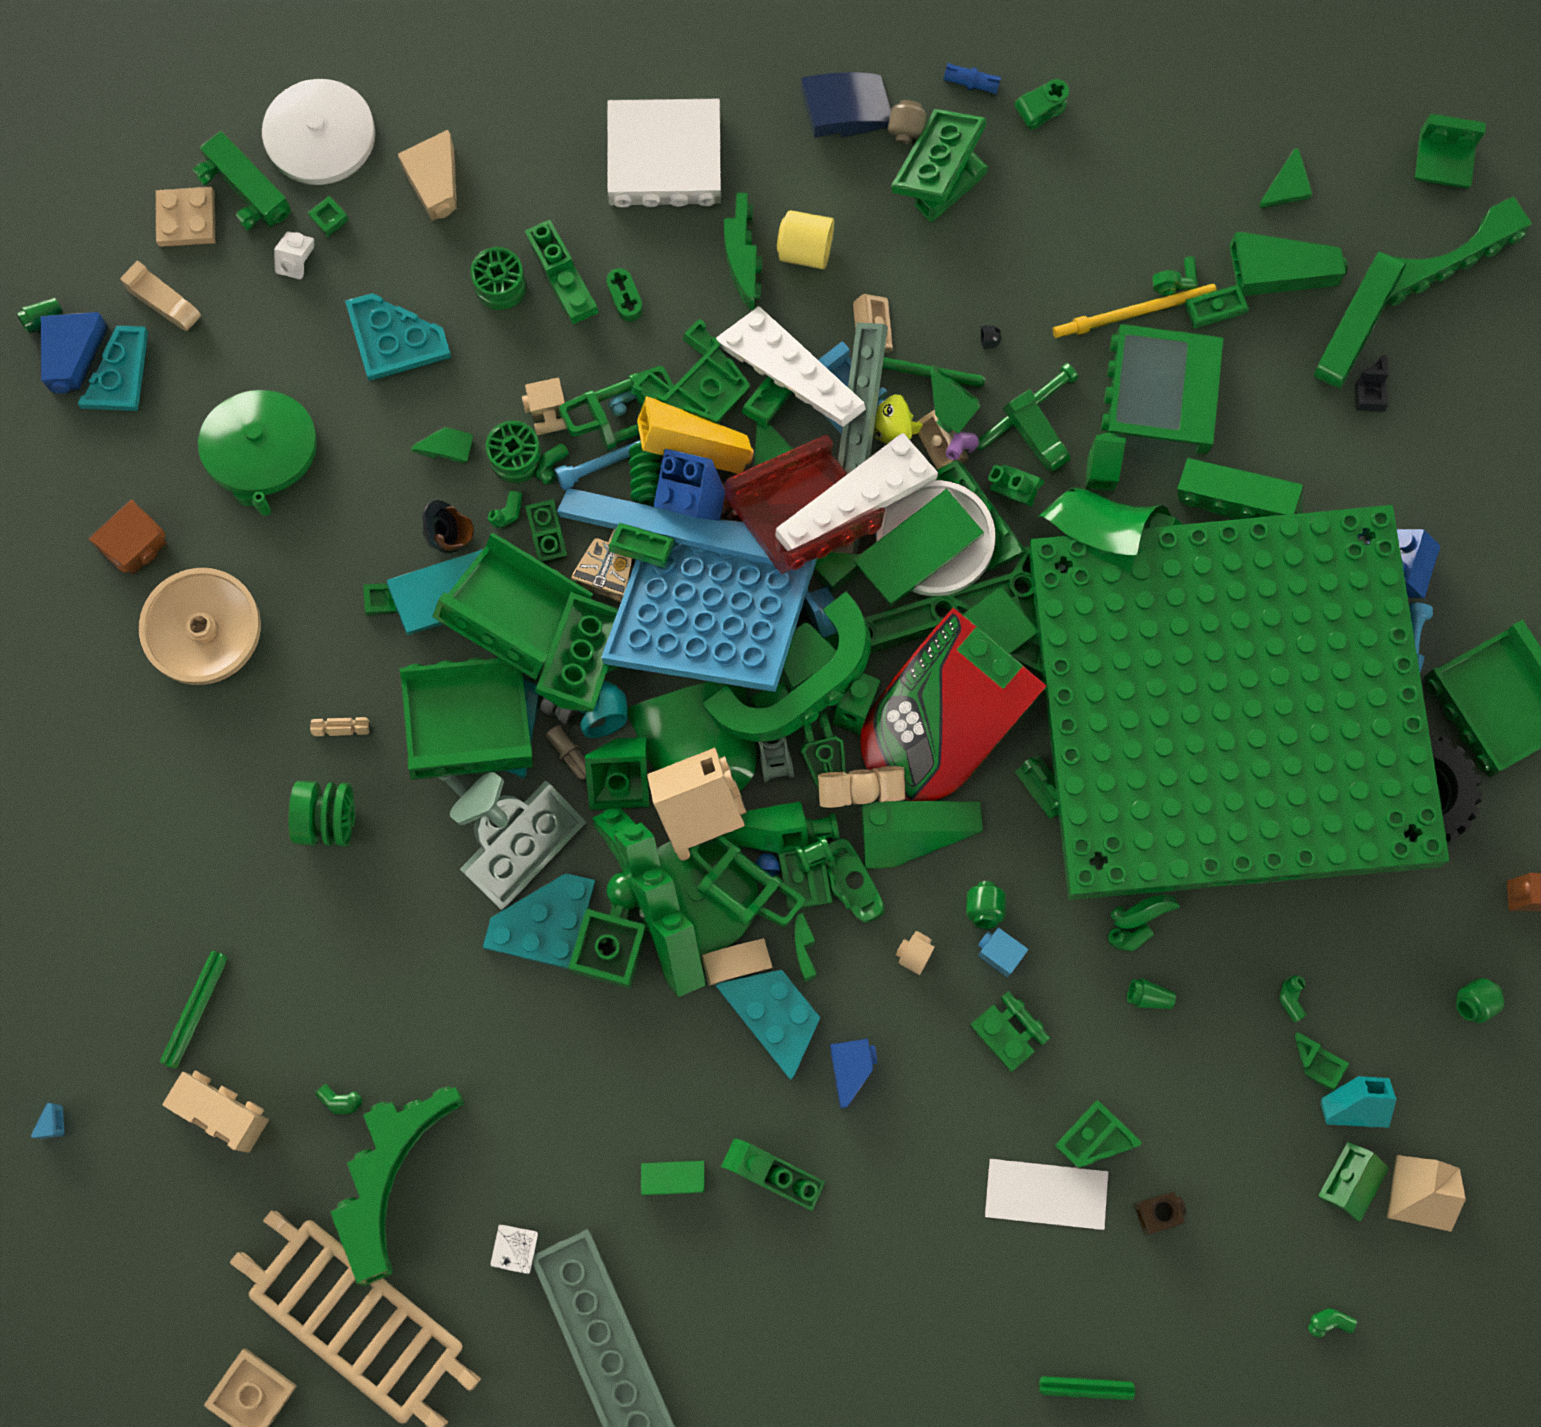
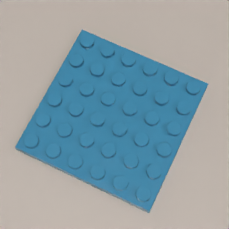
[601,519,822,692]

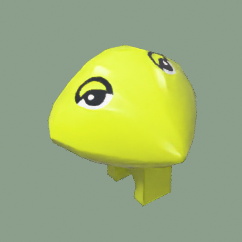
[874,394,923,444]

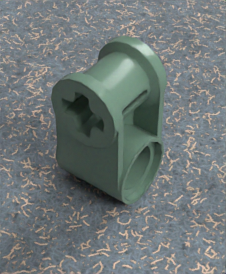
[758,736,794,783]

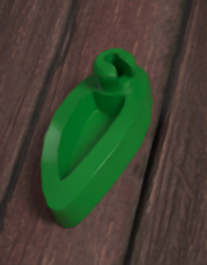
[1110,895,1180,929]

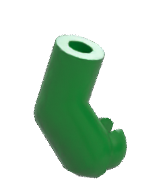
[488,491,523,528]
[1108,924,1154,952]
[1279,975,1307,1023]
[315,1084,363,1115]
[1308,1308,1357,1337]

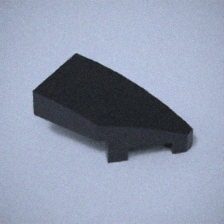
[1355,355,1389,412]

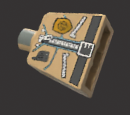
[571,529,635,603]

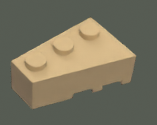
[162,1070,269,1153]

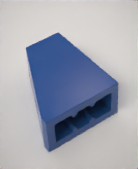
[41,312,107,394]

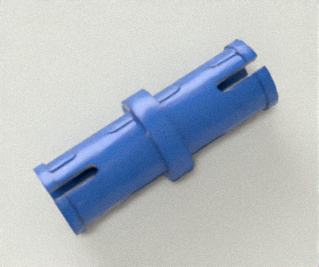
[943,63,1001,95]

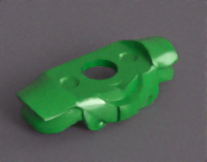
[826,838,885,923]

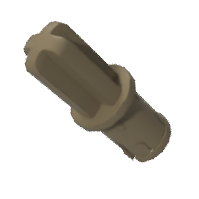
[545,725,586,781]

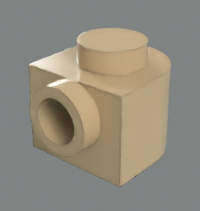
[896,931,935,975]

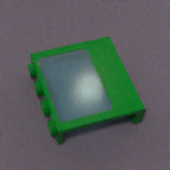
[1101,324,1223,455]

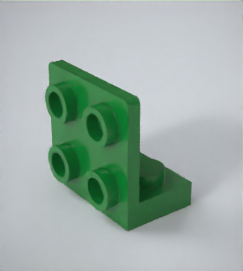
[1415,113,1486,189]

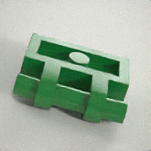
[969,991,1051,1073]

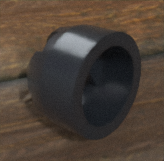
[980,325,1002,349]

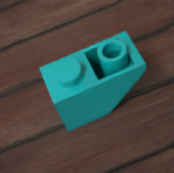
[1320,1076,1396,1128]

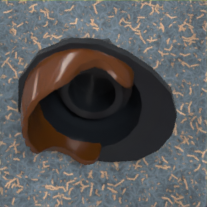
[422,500,474,554]

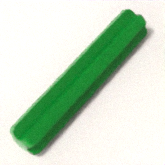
[1039,1376,1135,1400]

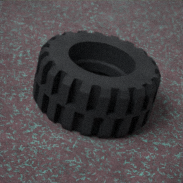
[1404,733,1483,844]

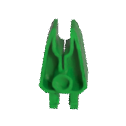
[800,713,846,791]

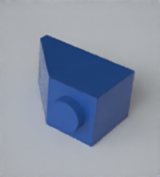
[830,1039,877,1109]

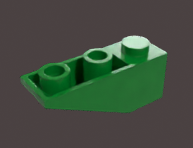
[722,801,809,853]
[721,1138,825,1211]

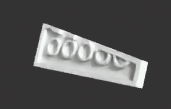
[716,306,866,427]
[775,433,938,557]

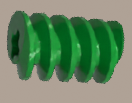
[628,442,663,506]

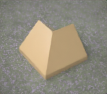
[1387,1155,1466,1231]

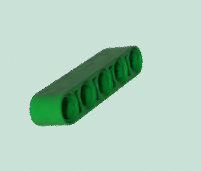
[1313,251,1406,389]

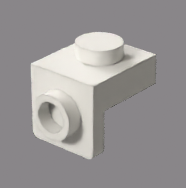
[274,232,314,279]

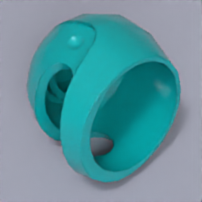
[579,681,628,738]

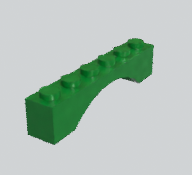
[1386,196,1532,307]

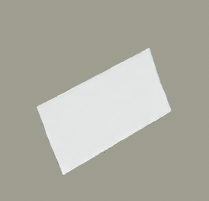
[985,1159,1108,1230]

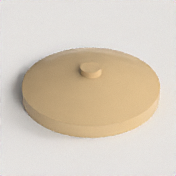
[139,568,261,685]

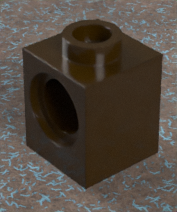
[1133,1192,1187,1235]

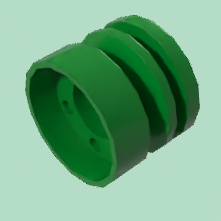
[288,781,355,847]

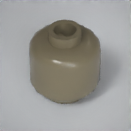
[888,100,927,145]

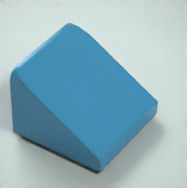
[31,1103,64,1139]

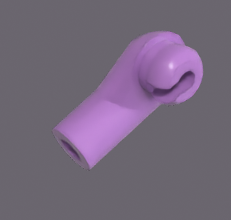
[945,432,979,460]

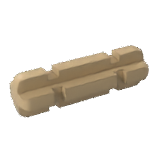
[310,717,370,736]

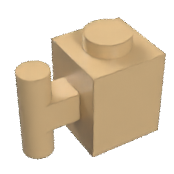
[522,377,567,435]

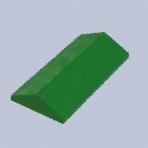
[535,592,618,712]

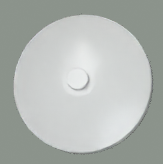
[262,79,375,185]
[877,480,995,596]

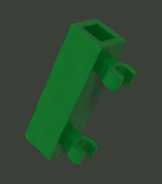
[193,131,292,231]

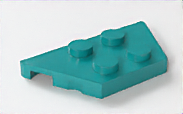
[716,970,820,1080]

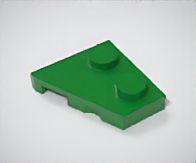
[1054,1100,1142,1168]

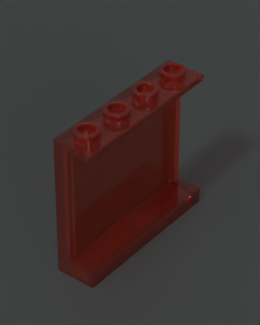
[725,434,885,574]

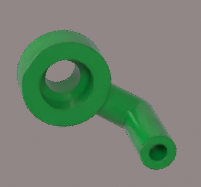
[1152,256,1198,296]
[233,492,271,516]

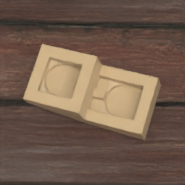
[701,938,773,986]

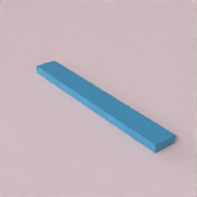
[557,488,784,566]

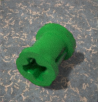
[805,813,839,844]
[795,836,834,873]

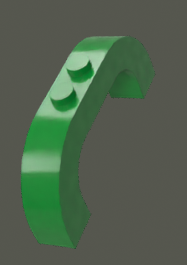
[703,591,871,742]

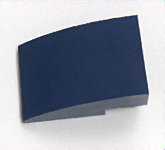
[801,72,891,138]

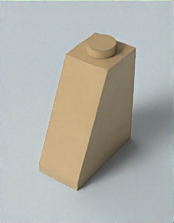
[398,130,457,221]

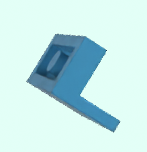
[802,587,838,638]

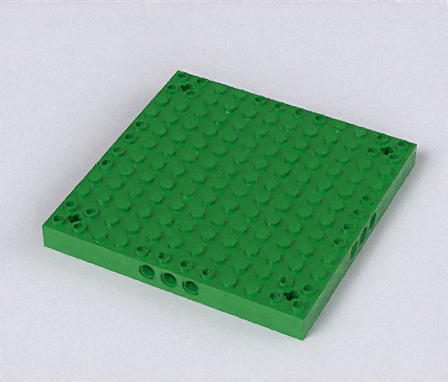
[1029,505,1450,900]

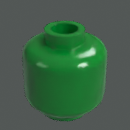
[966,881,1006,929]
[1456,977,1504,1024]

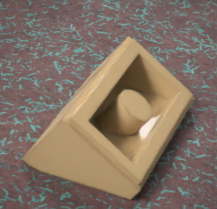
[853,293,893,352]
[917,409,969,470]

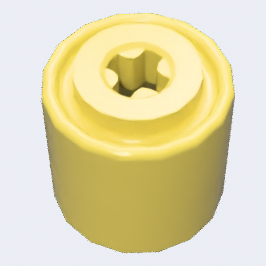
[777,210,834,270]

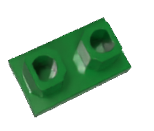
[988,464,1045,507]

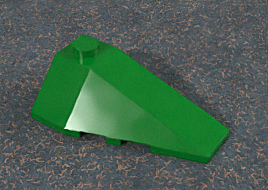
[860,801,983,869]

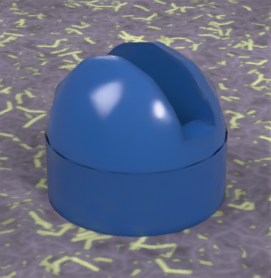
[756,853,781,877]

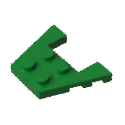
[631,318,751,424]

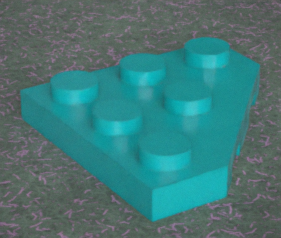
[345,293,452,381]
[483,873,596,969]

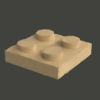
[156,187,215,247]
[204,1349,297,1427]

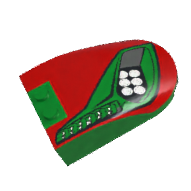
[860,607,1046,801]

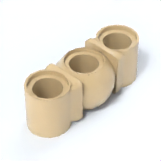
[818,766,905,808]

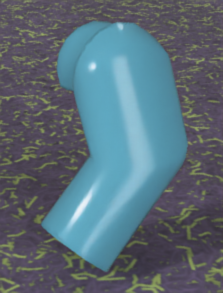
[608,390,636,417]

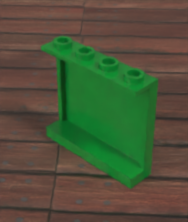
[432,533,593,680]
[1424,619,1541,778]
[399,657,533,780]

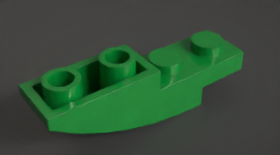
[724,193,762,310]
[525,220,599,325]

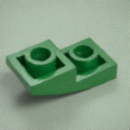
[525,499,567,562]

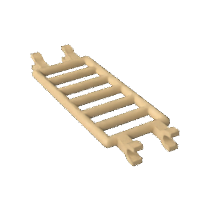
[229,1210,481,1427]

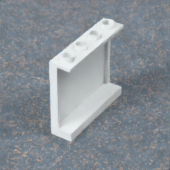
[608,99,721,207]

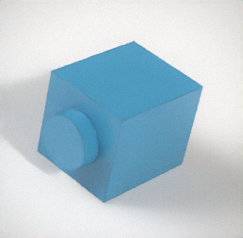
[978,927,1029,978]

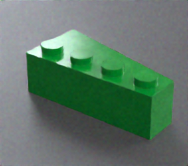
[1177,458,1303,520]

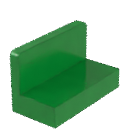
[1318,1142,1389,1222]

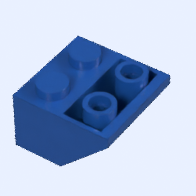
[654,449,725,521]
[1367,529,1440,598]

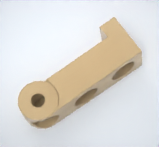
[120,260,201,331]

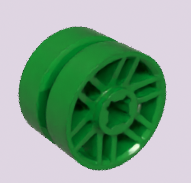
[470,247,526,310]
[486,421,542,483]

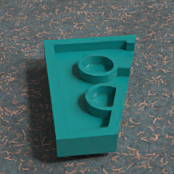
[78,326,148,411]

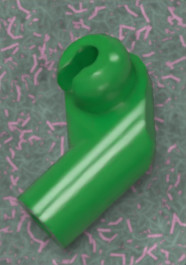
[536,443,569,485]

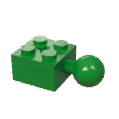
[568,871,647,989]

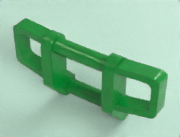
[559,365,674,451]
[689,835,805,927]

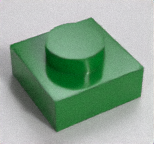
[308,196,349,237]

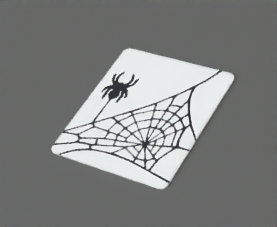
[491,1225,538,1274]

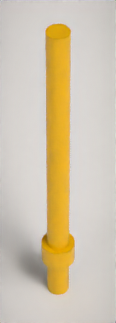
[1053,284,1217,338]

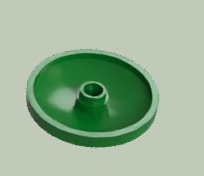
[198,390,317,496]
[637,839,758,957]

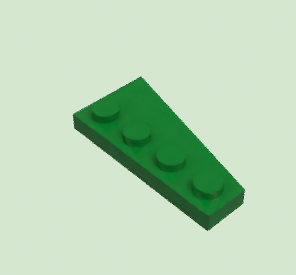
[936,460,1027,576]

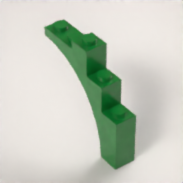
[592,807,706,997]
[330,1086,465,1287]

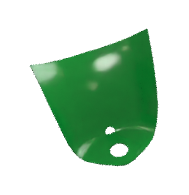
[1036,487,1171,555]
[627,681,756,791]

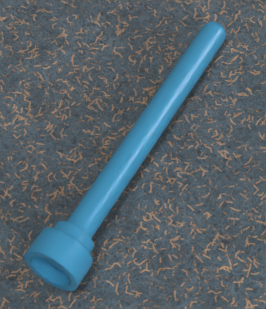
[554,440,641,491]

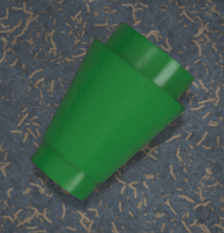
[16,298,63,334]
[1127,977,1176,1010]

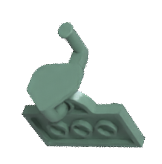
[438,772,587,911]

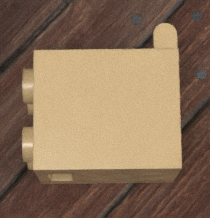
[647,748,746,860]

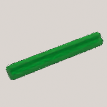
[160,951,227,1069]

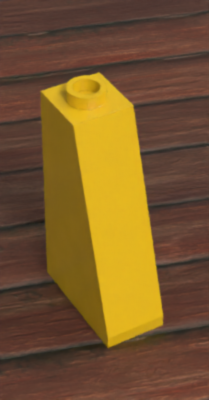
[637,396,753,475]

